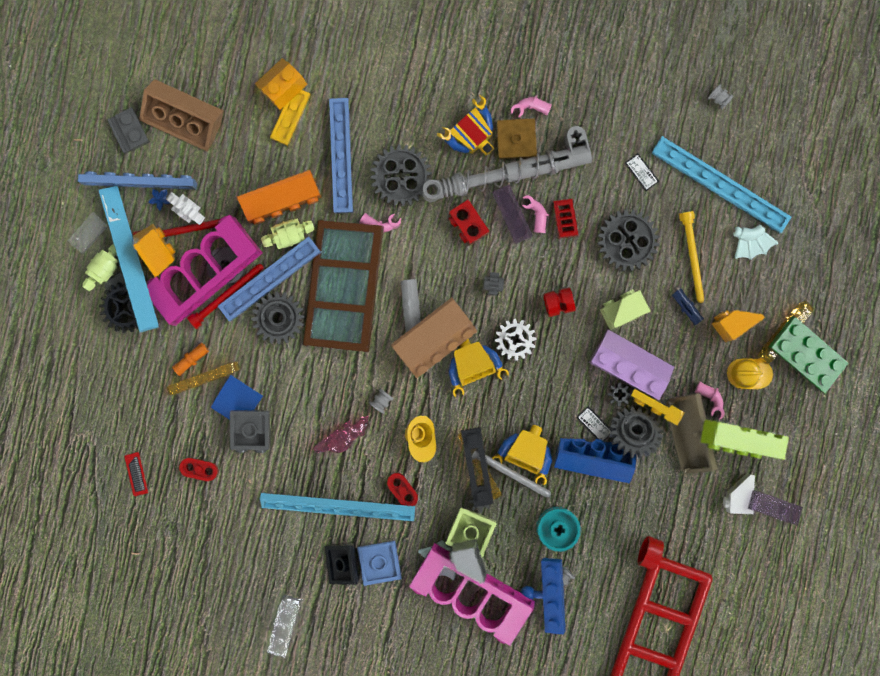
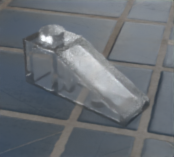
[267,594,302,658]

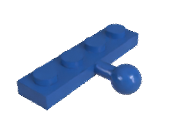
[520,558,566,635]

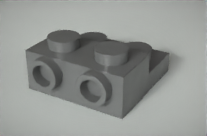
[230,410,271,453]

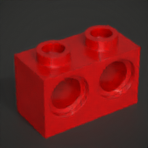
[448,199,489,245]

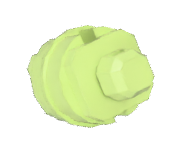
[261,218,314,249]
[82,244,119,291]

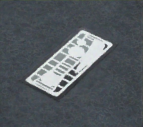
[625,153,659,191]
[576,406,612,442]

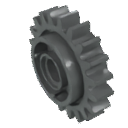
[251,291,305,345]
[609,406,663,459]

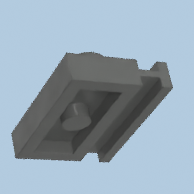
[107,107,150,154]

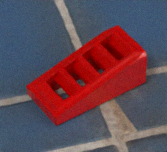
[553,199,578,239]

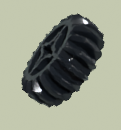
[99,282,139,333]

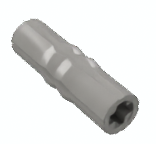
[401,279,421,332]

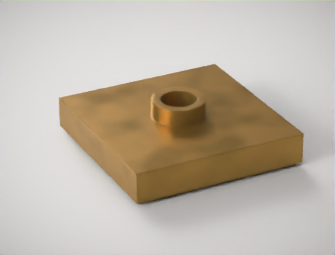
[497,119,537,159]

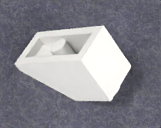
[723,474,755,514]

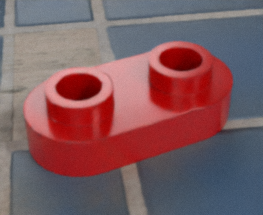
[179,458,219,481]
[387,473,418,506]

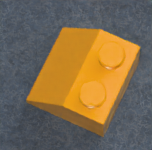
[255,58,308,110]
[133,224,176,277]
[711,310,765,342]

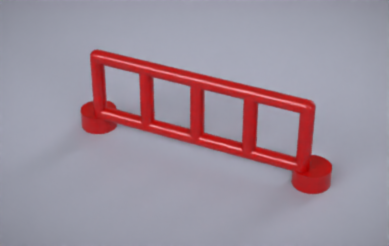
[610,536,713,676]

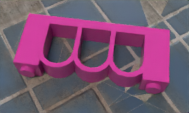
[146,215,263,326]
[409,543,535,646]

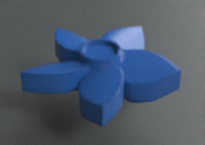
[148,189,171,211]

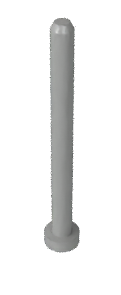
[471,448,551,497]

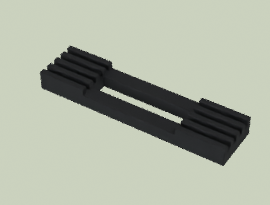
[461,427,494,507]

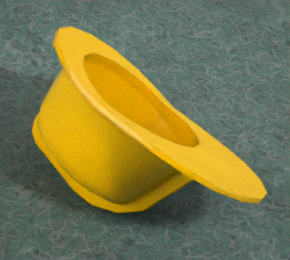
[727,358,773,389]
[405,416,436,462]

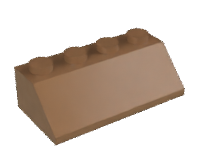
[139,79,224,152]
[391,298,477,378]

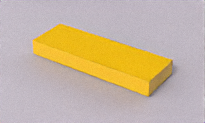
[270,90,311,146]

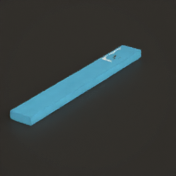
[652,136,791,233]
[98,186,159,332]
[260,493,415,521]

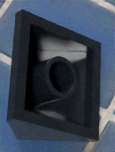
[325,542,359,585]

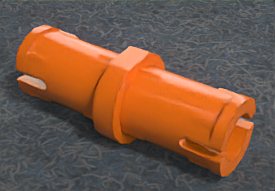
[172,342,209,376]

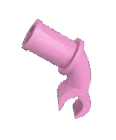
[510,95,552,117]
[522,195,549,233]
[359,213,401,234]
[695,382,725,420]

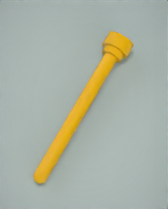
[679,211,704,303]

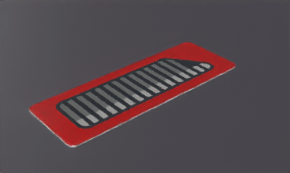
[124,452,148,496]

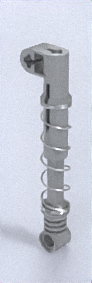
[422,126,592,202]

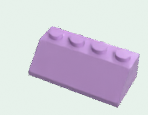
[589,329,674,400]

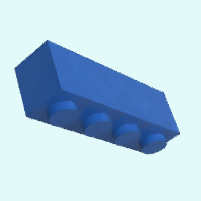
[554,438,636,484]

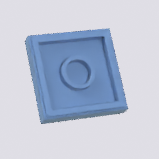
[357,540,402,586]

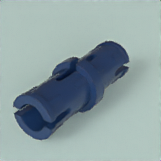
[671,288,704,326]

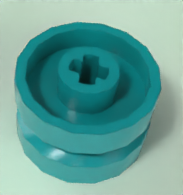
[536,506,581,551]

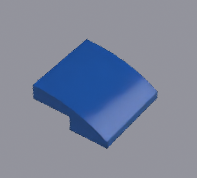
[211,375,264,420]

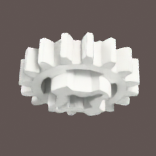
[166,192,205,225]
[495,319,537,361]

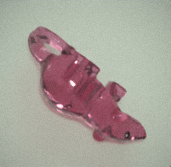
[313,416,369,453]

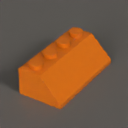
[237,170,322,225]

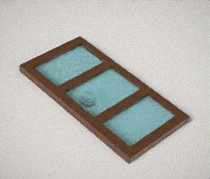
[303,220,384,352]

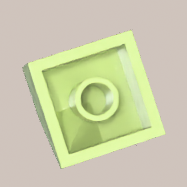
[600,289,650,330]
[445,508,497,557]

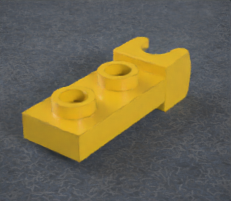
[631,389,685,426]

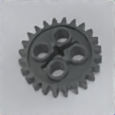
[370,144,432,207]
[597,209,660,272]

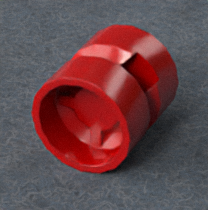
[543,287,576,317]

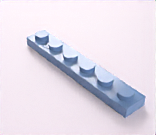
[329,98,353,213]
[78,171,197,190]
[218,237,321,322]

